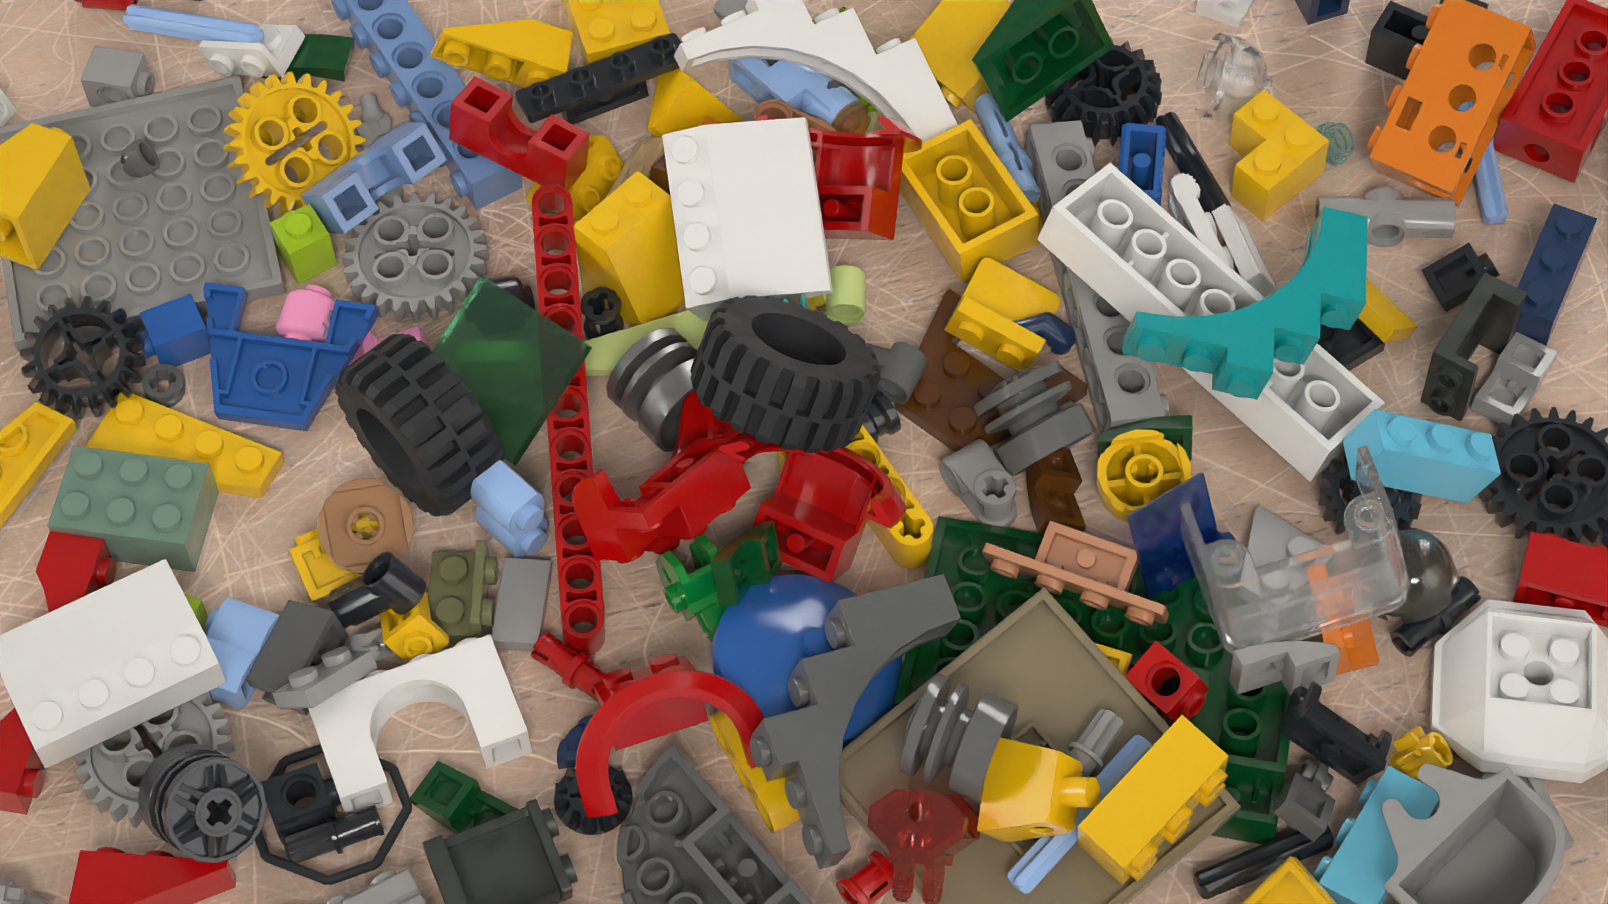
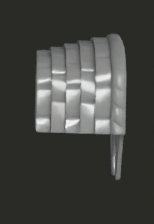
[1381,764,1566,904]

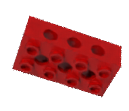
[1493,0,1608,183]

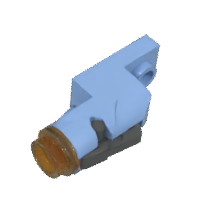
[728,58,871,133]

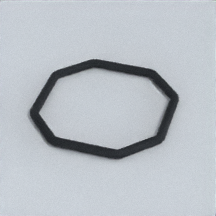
[255,744,412,885]

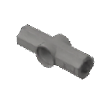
[1315,187,1456,247]

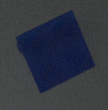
[1127,472,1237,598]

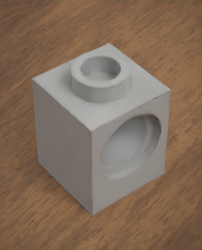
[81,46,154,107]

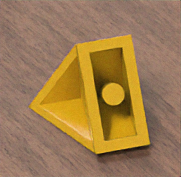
[647,68,746,138]

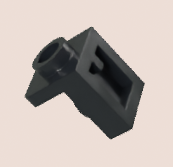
[1421,242,1500,312]

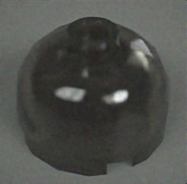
[1359,528,1460,623]

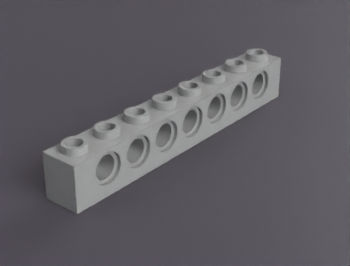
[1023,120,1169,434]

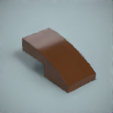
[1026,447,1086,534]

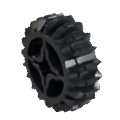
[1044,37,1162,147]
[20,296,147,419]

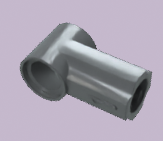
[865,342,929,404]

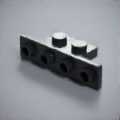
[515,33,682,125]

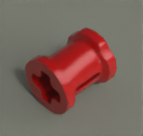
[836,850,903,904]

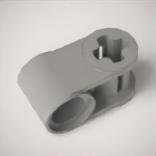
[938,439,1017,528]

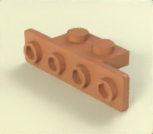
[982,521,1169,626]

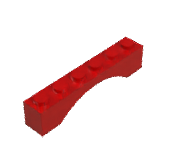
[0,531,116,815]

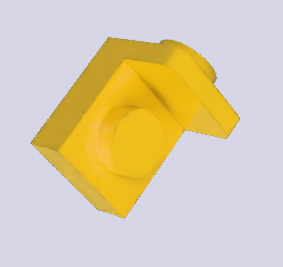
[380,591,449,663]

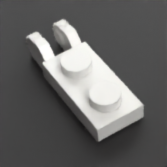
[1167,172,1234,270]

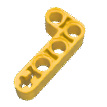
[777,425,933,569]

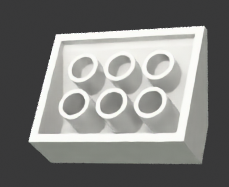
[662,117,833,321]
[0,559,226,769]

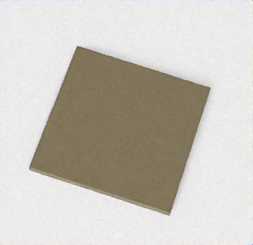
[839,588,1241,904]

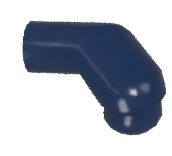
[1013,312,1076,355]

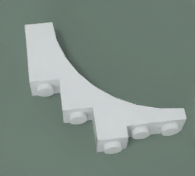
[674,0,958,143]

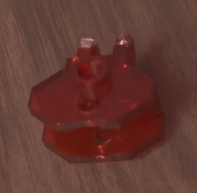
[867,789,980,904]

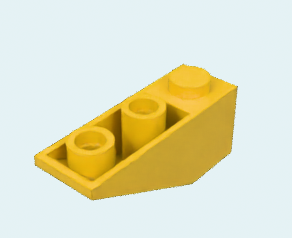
[430,19,573,88]

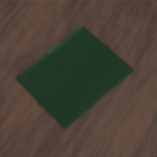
[432,275,592,466]

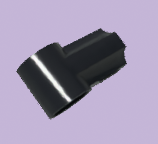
[327,552,426,628]

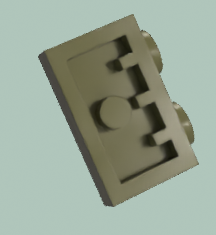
[428,540,498,645]

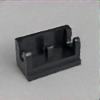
[1278,681,1392,785]

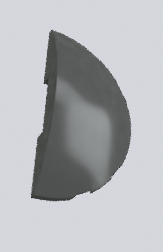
[617,744,813,904]

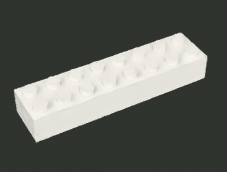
[1037,163,1385,482]

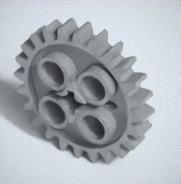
[341,192,489,323]
[72,692,235,828]

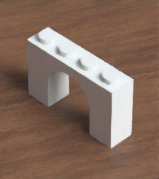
[308,634,532,815]

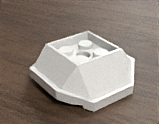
[1429,599,1608,783]

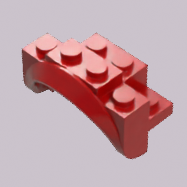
[572,390,751,564]

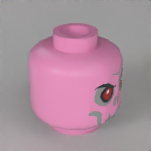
[276,285,335,343]

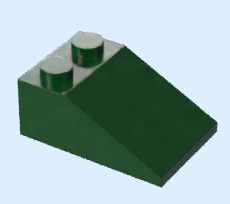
[972,0,1114,122]

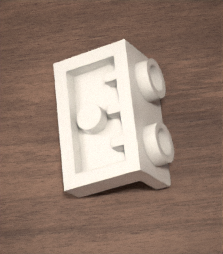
[198,24,305,78]

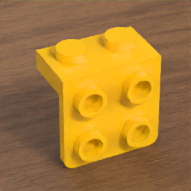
[944,257,1061,372]

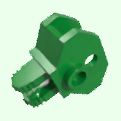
[656,534,727,643]

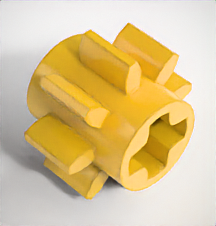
[1390,726,1453,783]

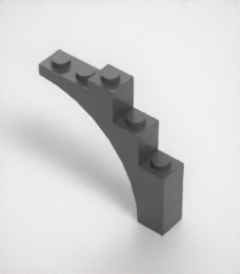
[750,574,961,870]

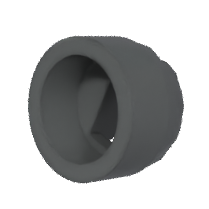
[120,139,160,178]

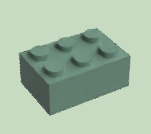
[47,446,219,572]

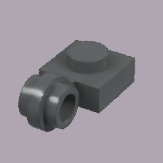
[1274,759,1336,842]

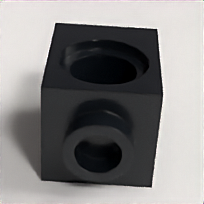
[260,762,341,845]

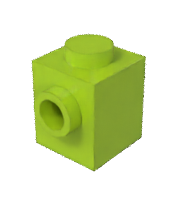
[270,203,338,284]

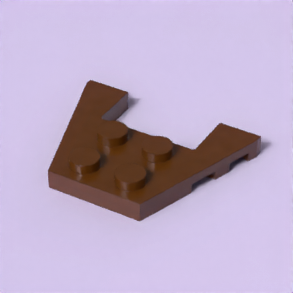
[895,288,1088,452]

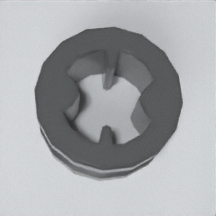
[142,364,185,408]

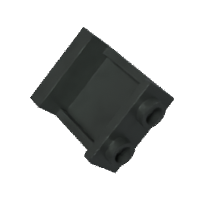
[1420,273,1527,421]
[423,798,578,904]

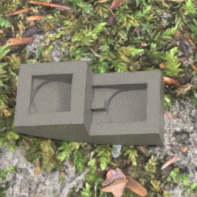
[1470,332,1558,427]
[1229,641,1340,695]

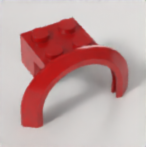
[753,115,922,240]
[718,434,906,584]
[575,653,765,818]

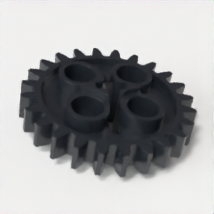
[1479,407,1608,543]

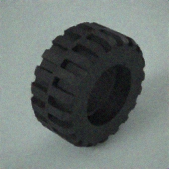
[690,295,881,453]
[335,334,505,517]

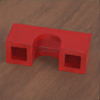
[449,76,590,191]

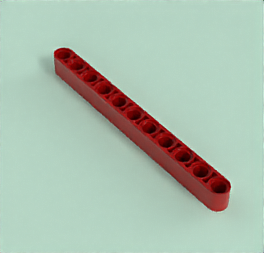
[531,184,605,655]

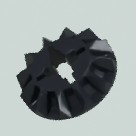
[553,764,633,835]

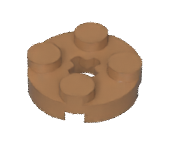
[317,478,414,575]

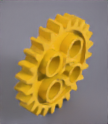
[223,72,366,215]

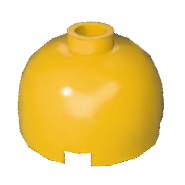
[1096,429,1191,526]

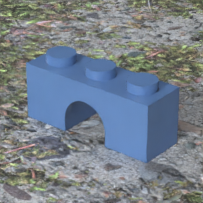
[301,122,447,234]

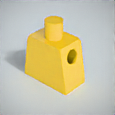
[977,738,1101,842]

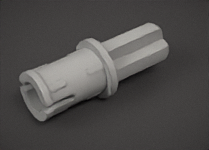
[1068,709,1124,777]

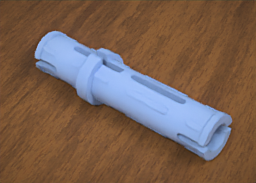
[974,92,1041,204]

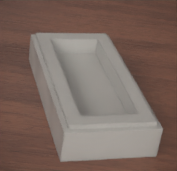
[491,557,552,652]

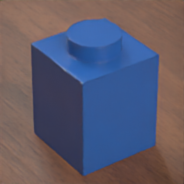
[137,294,211,367]

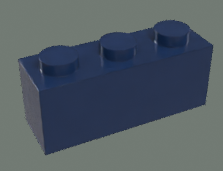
[1515,203,1597,346]

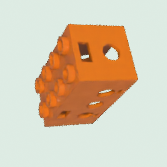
[1367,0,1536,208]

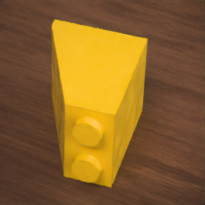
[909,0,1011,113]
[0,123,91,270]
[573,171,685,327]

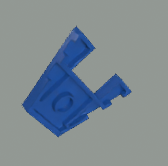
[203,282,379,431]

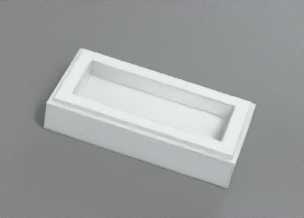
[1212,204,1275,297]

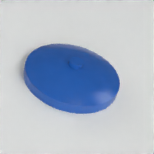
[711,575,903,749]

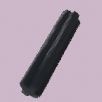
[1156,112,1231,222]
[1193,825,1334,899]

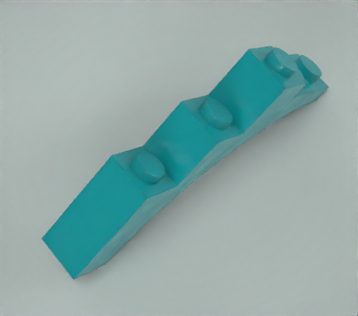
[1122,207,1368,400]

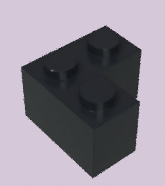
[1365,0,1489,80]

